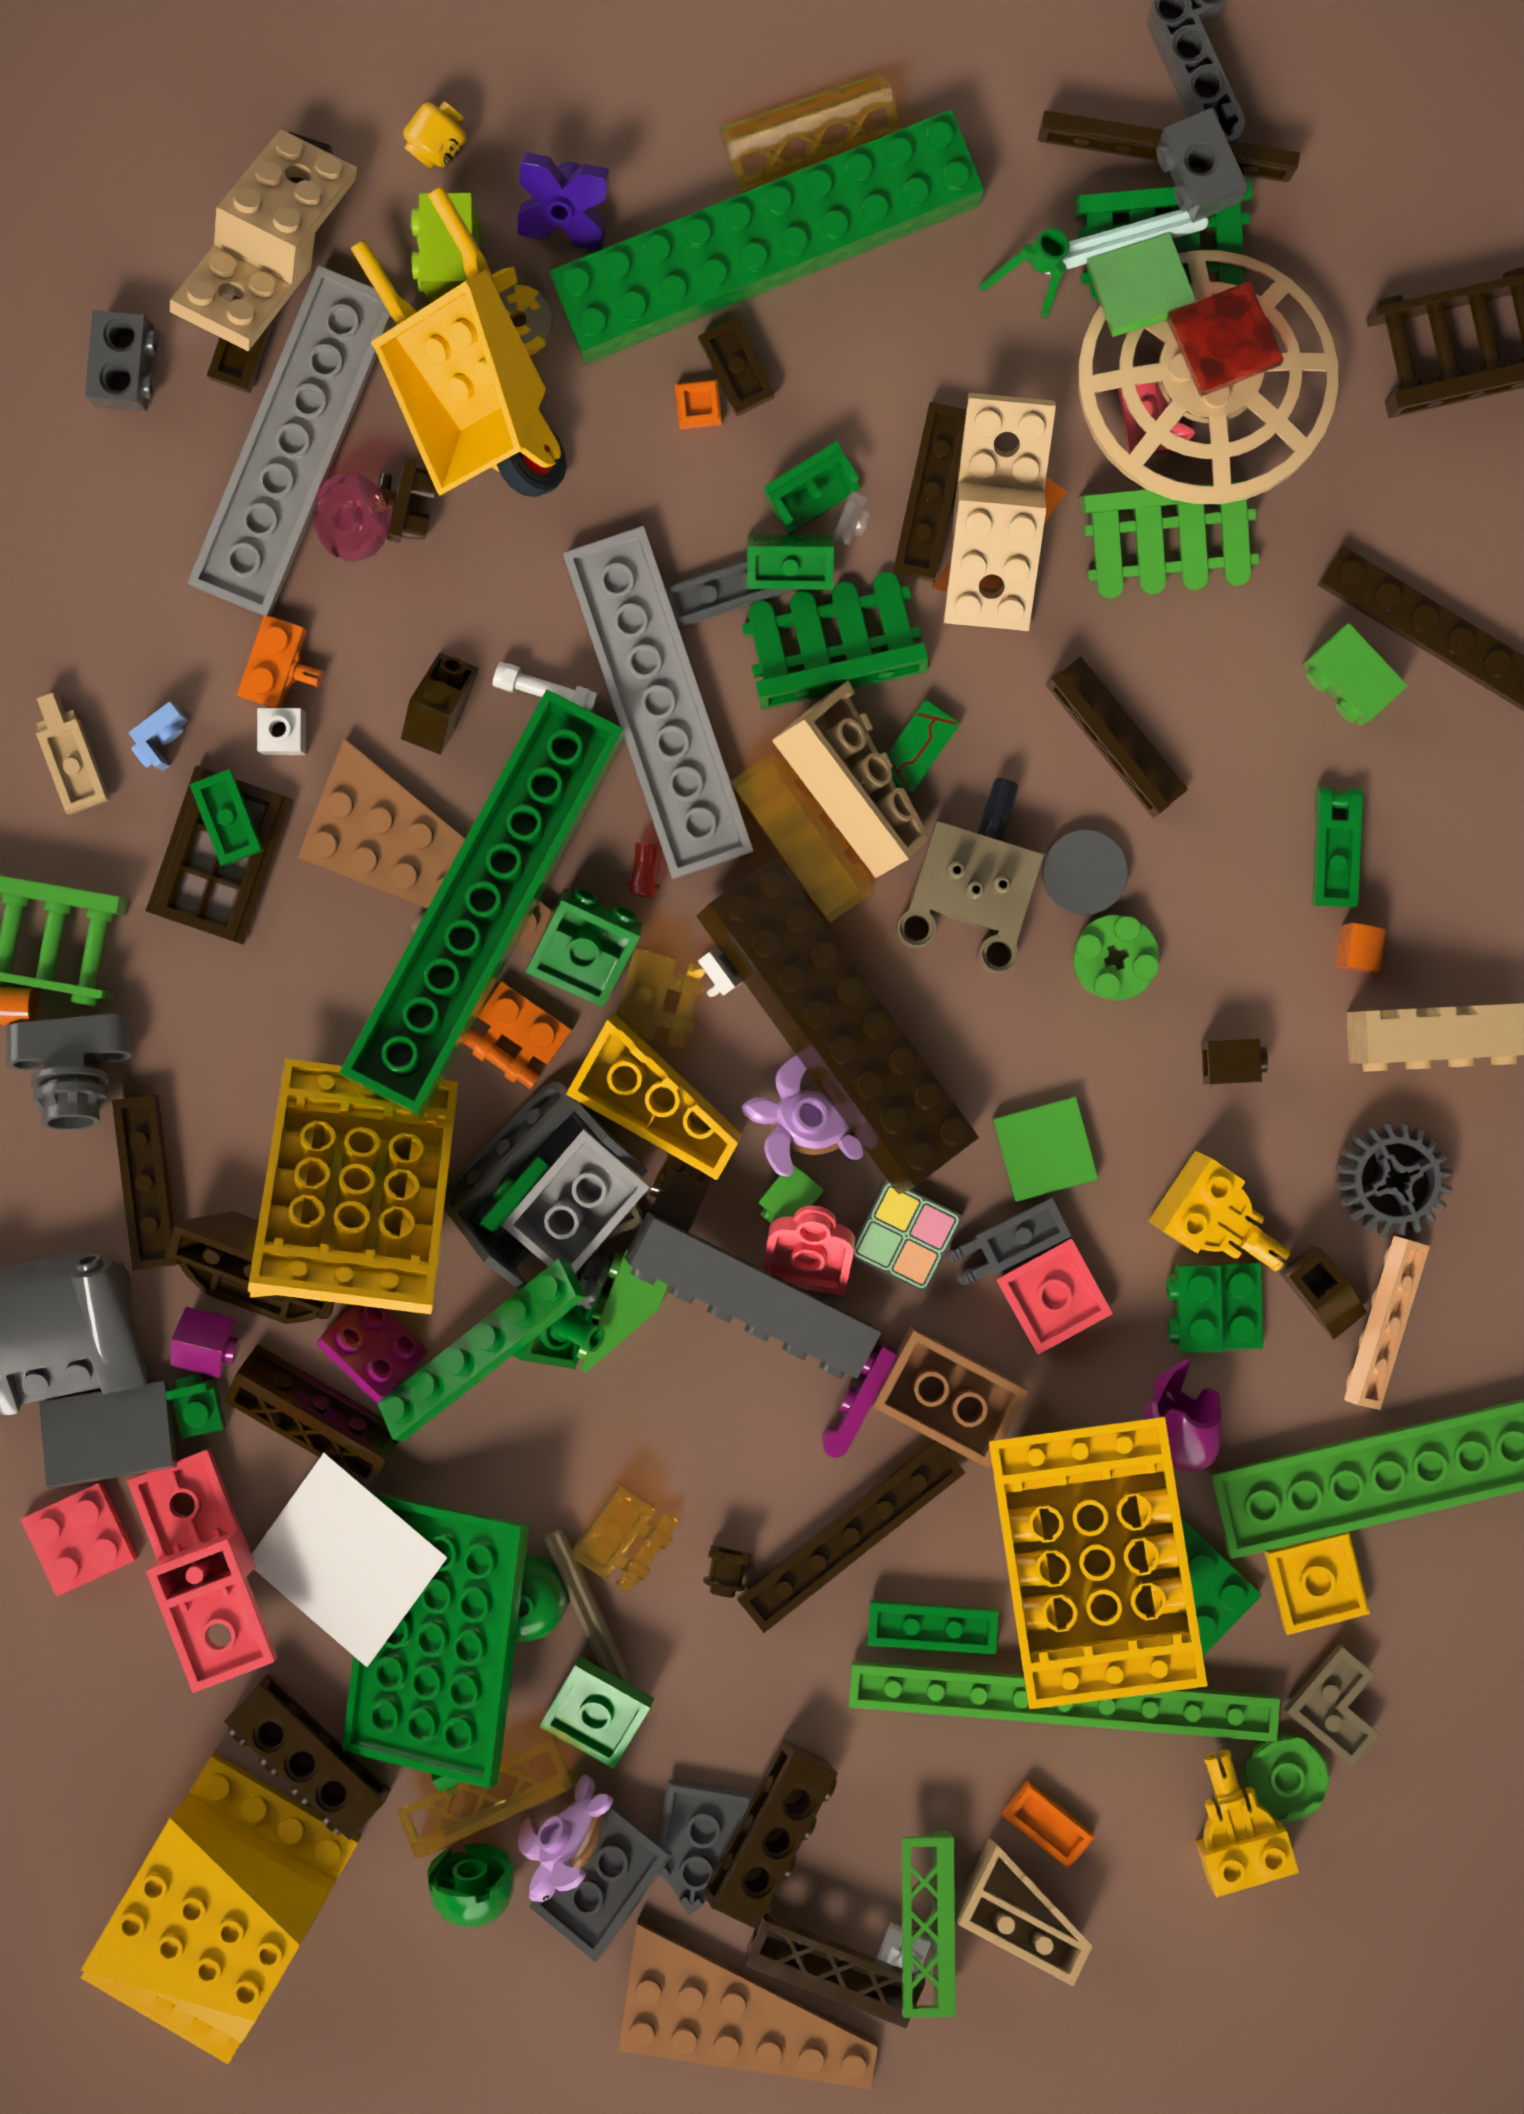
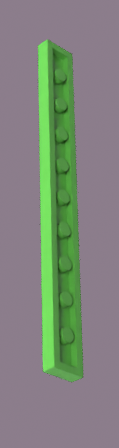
[848,1661,1280,1742]

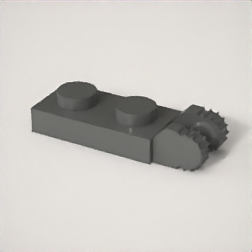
[946,1197,1071,1286]

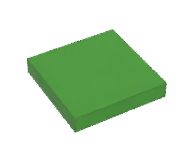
[1087,233,1197,337]
[992,1097,1098,1202]

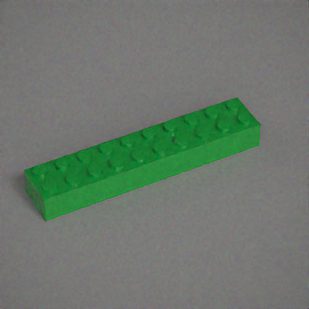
[549,109,984,365]
[339,689,624,1119]

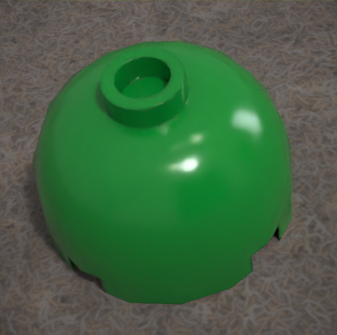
[516,1554,568,1643]
[427,1843,514,1928]

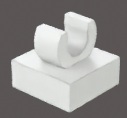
[694,947,743,997]
[877,1922,931,1974]

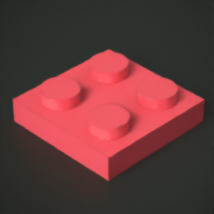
[995,1237,1113,1355]
[20,1481,138,1597]

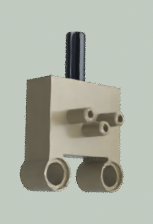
[895,778,1044,974]

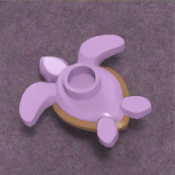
[742,1055,863,1177]
[518,1774,613,1902]

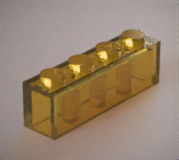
[730,752,873,925]

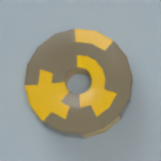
[499,285,553,355]

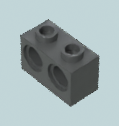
[85,310,159,411]

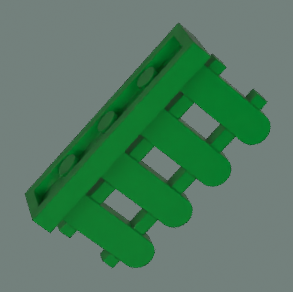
[1073,180,1252,303]
[742,572,928,710]

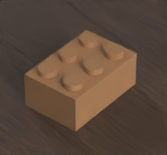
[872,1326,1029,1468]

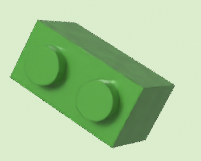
[1302,623,1408,726]

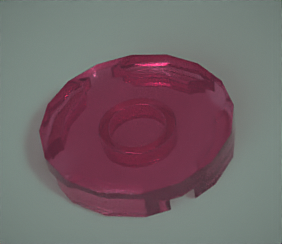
[313,473,388,562]

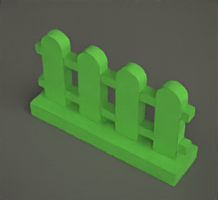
[1079,479,1259,598]

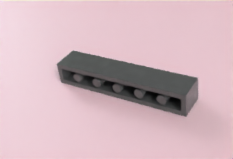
[624,1212,881,1379]

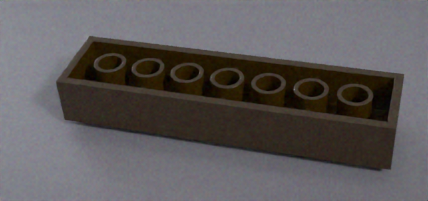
[696,857,979,1195]

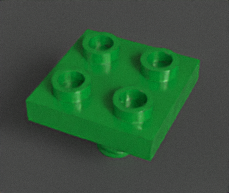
[513,1272,605,1369]

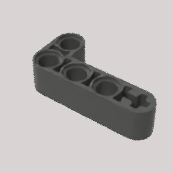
[1147,0,1245,142]

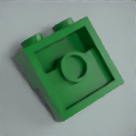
[526,887,642,1008]
[1166,1262,1263,1353]

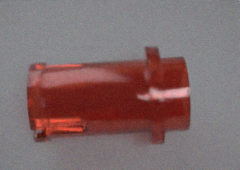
[626,842,662,898]

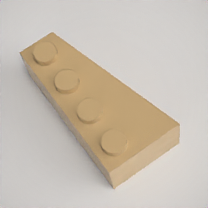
[772,680,929,878]

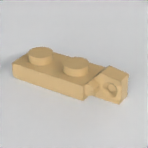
[36,692,110,815]

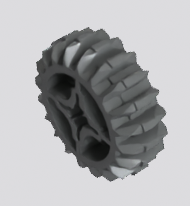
[1334,1121,1453,1237]

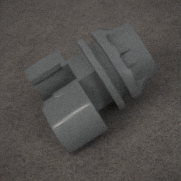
[6,1014,132,1130]

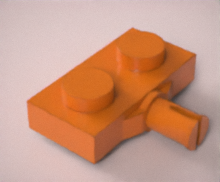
[236,616,324,708]

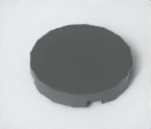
[1041,829,1128,915]

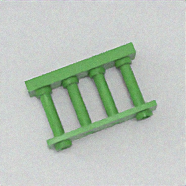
[0,876,129,1006]

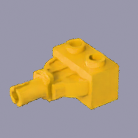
[1147,1151,1290,1271]
[1196,1749,1299,1897]

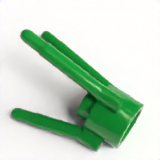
[980,227,1070,318]

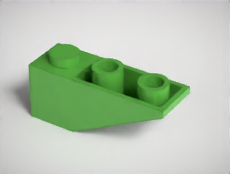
[576,1246,668,1373]

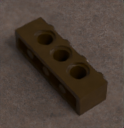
[224,1674,391,1840]
[703,1739,838,1929]

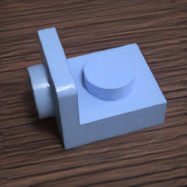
[128,701,189,771]

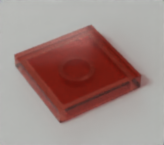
[1166,281,1284,397]

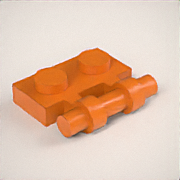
[463,981,573,1090]

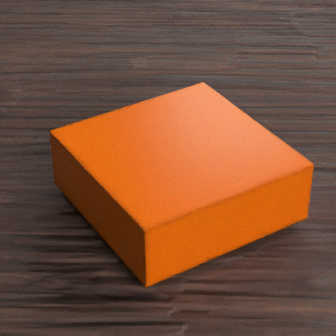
[675,379,722,430]

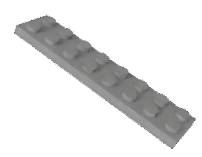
[187,265,393,617]
[562,526,754,880]

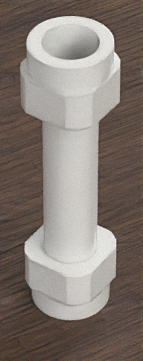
[492,661,598,713]

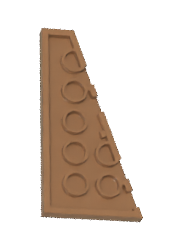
[297,739,552,950]
[618,1919,878,2089]

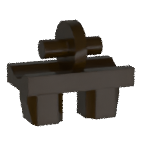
[363,458,436,543]

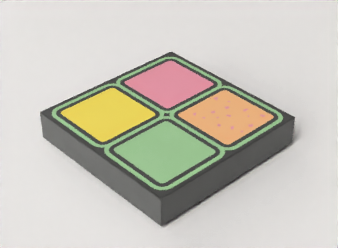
[853,1178,964,1293]

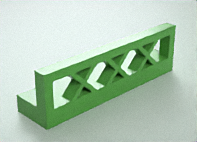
[901,1831,956,2018]

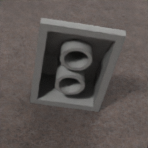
[501,1128,651,1273]

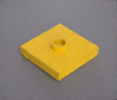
[1264,1532,1370,1635]

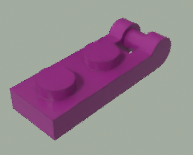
[822,1343,898,1458]

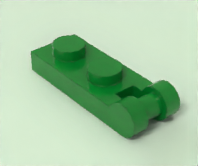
[1312,786,1363,908]

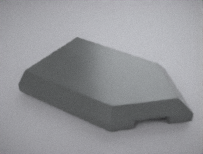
[658,1779,752,1915]

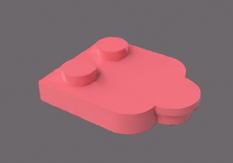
[762,1206,855,1296]

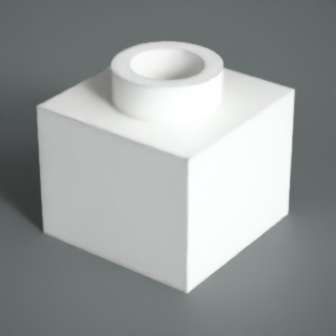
[257,708,307,755]

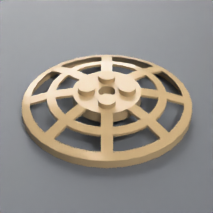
[1078,250,1339,504]

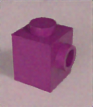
[170,1306,240,1378]

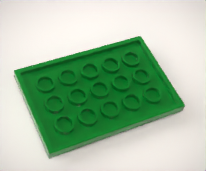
[342,1493,530,1789]

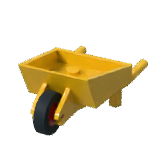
[350,186,567,497]

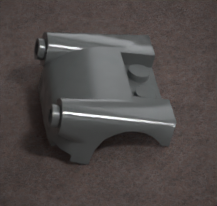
[0,1250,150,1417]

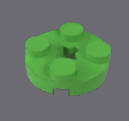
[1072,915,1159,1001]

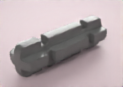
[577,1242,617,1309]

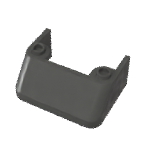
[444,1082,648,1290]

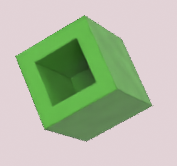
[758,1162,824,1223]

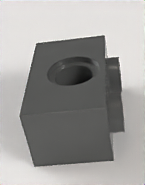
[1156,108,1248,223]

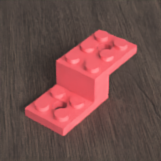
[127,1447,278,1693]

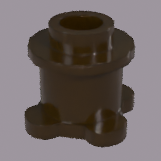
[703,1545,752,1598]

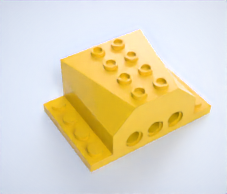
[248,1058,458,1314]
[989,1417,1208,1710]
[81,1752,361,2064]

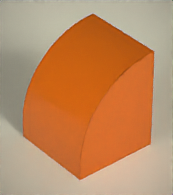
[1335,923,1387,973]

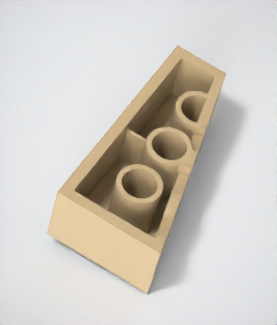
[1346,1003,1524,1072]

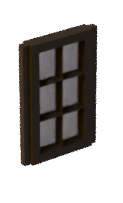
[146,765,294,945]

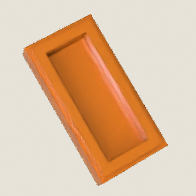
[1001,1779,1096,1870]

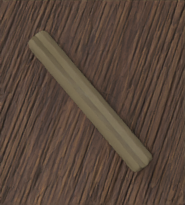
[544,1528,631,1684]

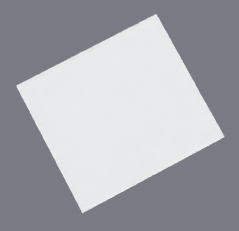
[252,1453,447,1667]

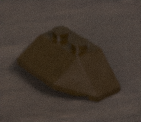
[167,1211,335,1324]

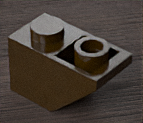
[401,652,479,755]
[1279,1246,1367,1340]

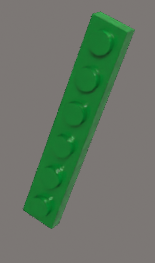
[378,1259,586,1441]

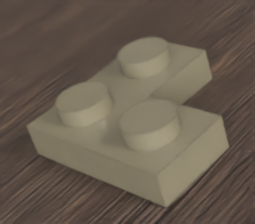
[1284,1643,1380,1768]

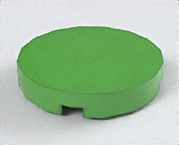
[1242,1733,1330,1822]

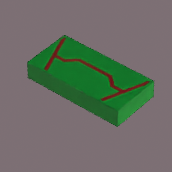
[887,699,960,795]

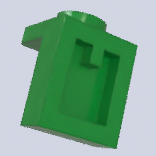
[165,1373,226,1439]

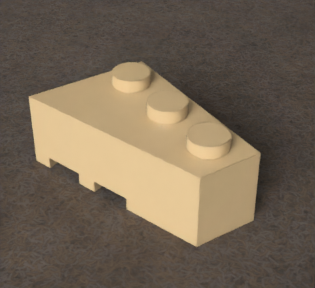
[955,1838,1093,1987]

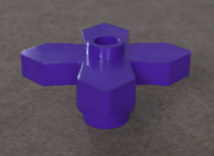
[517,152,610,251]

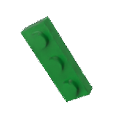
[867,1599,999,1655]

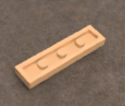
[1344,1236,1430,1410]

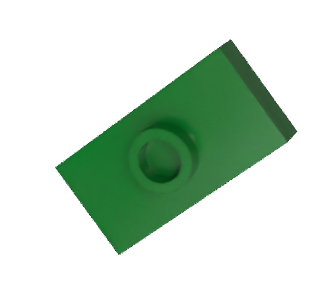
[477,1157,549,1237]

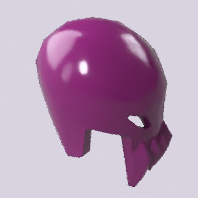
[1143,1359,1222,1471]

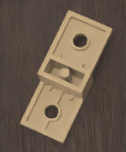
[170,129,357,351]
[944,393,1056,631]

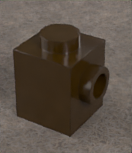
[649,1163,710,1232]

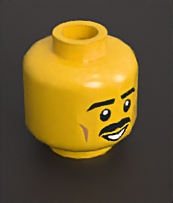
[403,101,467,170]

